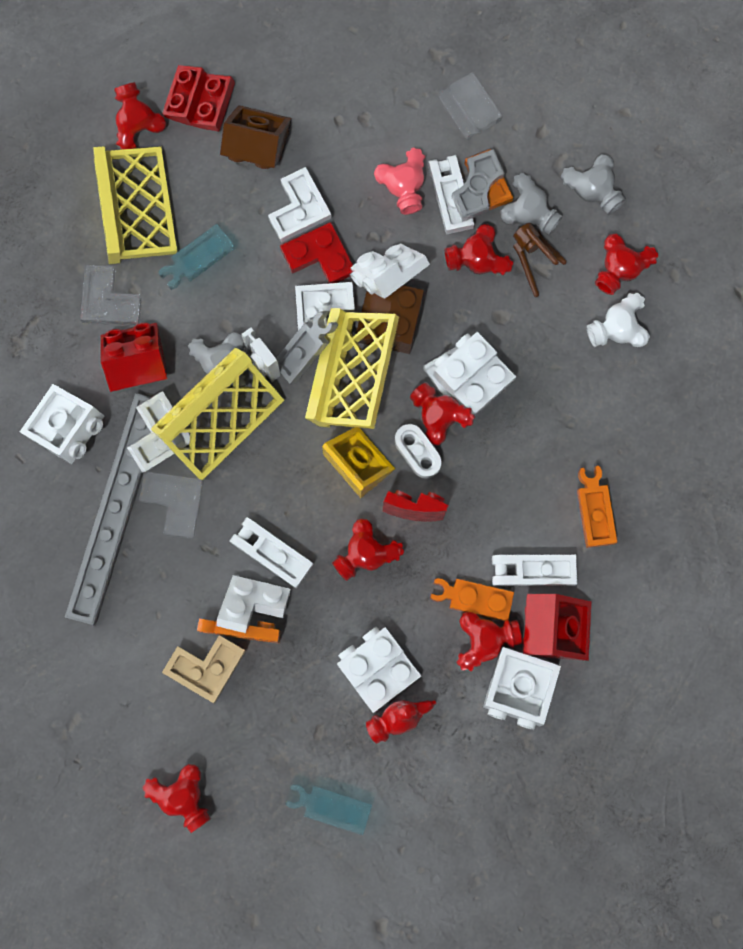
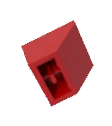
[101,323,167,392]

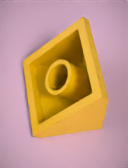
[322,427,395,498]

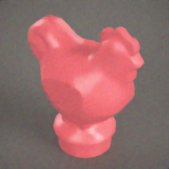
[374,148,426,215]

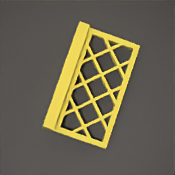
[93,147,177,264]
[305,308,399,429]
[151,348,285,481]

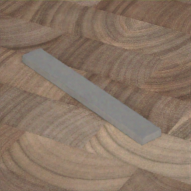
[65,393,151,626]

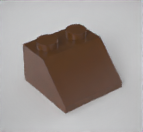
[220,105,292,169]
[356,285,424,354]

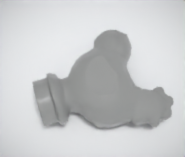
[560,154,626,215]
[500,173,563,235]
[188,332,247,395]

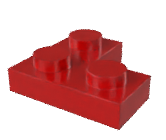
[280,222,353,284]

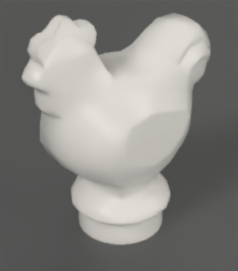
[587,293,650,348]

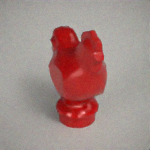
[114,82,166,150]
[444,224,513,276]
[595,233,659,295]
[410,383,475,446]
[332,519,404,581]
[456,612,522,672]
[366,700,436,744]
[142,764,211,833]

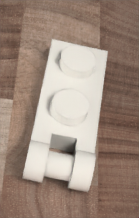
[428,155,474,235]
[229,517,314,589]
[492,555,577,586]

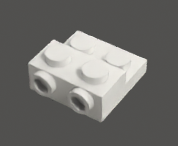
[350,243,430,299]
[433,332,516,415]
[20,384,105,464]
[337,626,421,713]
[483,647,561,730]

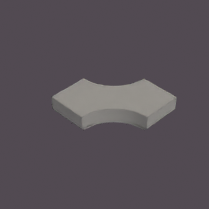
[452,149,505,222]

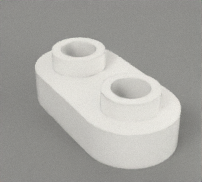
[395,424,441,478]

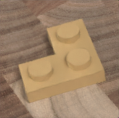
[162,635,246,704]

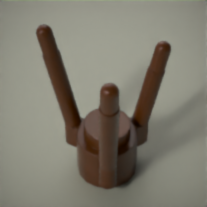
[513,223,567,297]

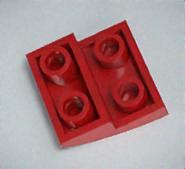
[162,65,235,132]
[382,490,449,522]

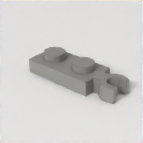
[276,311,338,384]

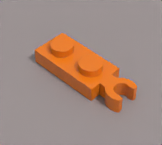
[577,466,617,548]
[430,578,514,622]
[197,619,281,644]

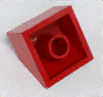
[523,594,592,661]

